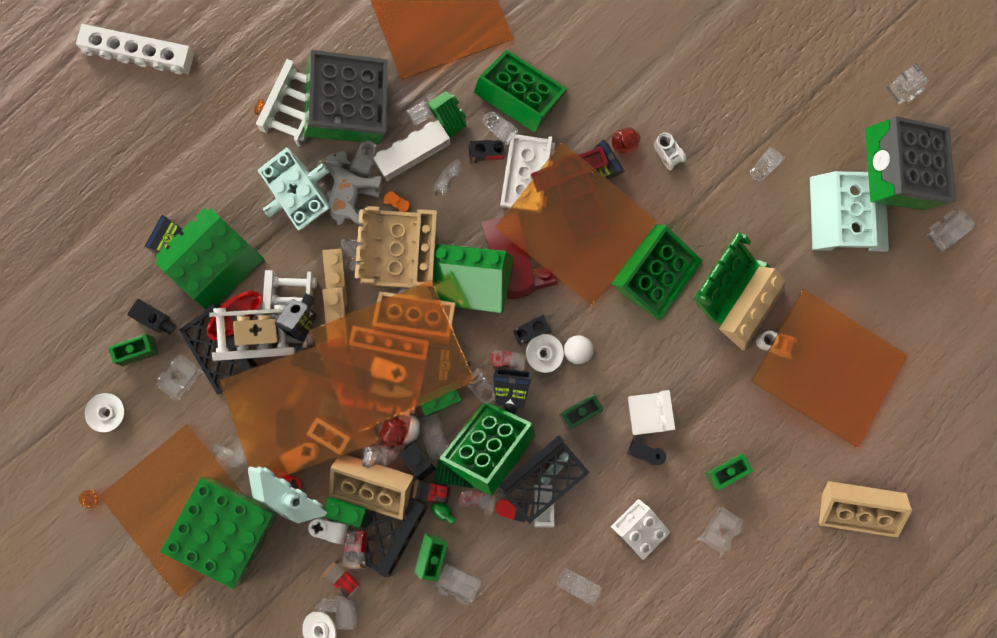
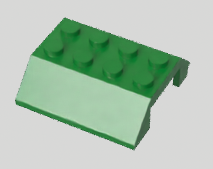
[155,208,264,310]
[693,232,771,326]

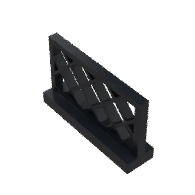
[179,304,259,394]
[499,435,590,524]
[347,497,429,577]

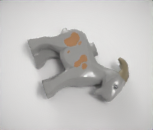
[316,151,382,226]

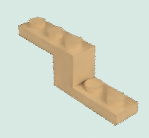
[322,249,348,348]

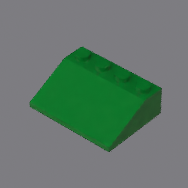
[473,49,567,133]
[611,224,703,320]
[432,244,514,314]
[439,401,536,496]

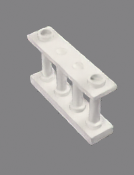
[256,59,307,147]
[262,270,317,350]
[209,305,294,361]

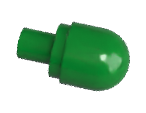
[431,502,456,525]

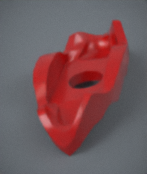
[207,290,263,340]

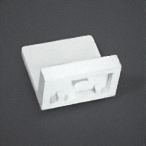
[628,390,675,435]
[611,499,670,560]

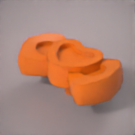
[383,191,410,212]

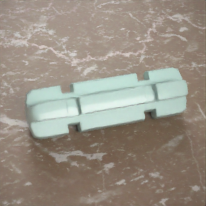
[541,452,569,485]

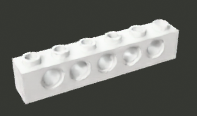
[76,24,194,74]

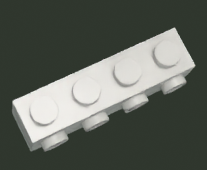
[373,120,451,181]

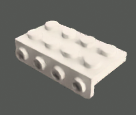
[500,134,555,213]

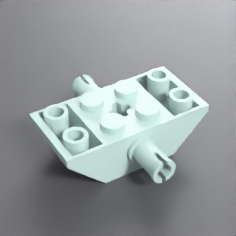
[258,147,330,231]
[248,466,327,523]

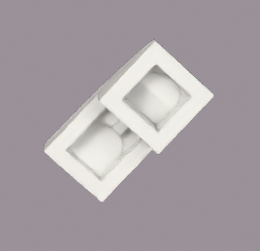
[534,485,554,527]

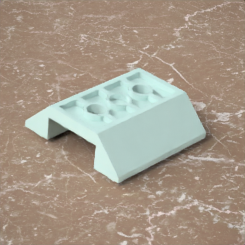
[810,171,889,252]

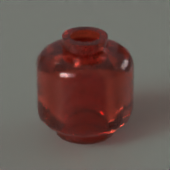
[611,127,640,154]
[379,417,408,448]

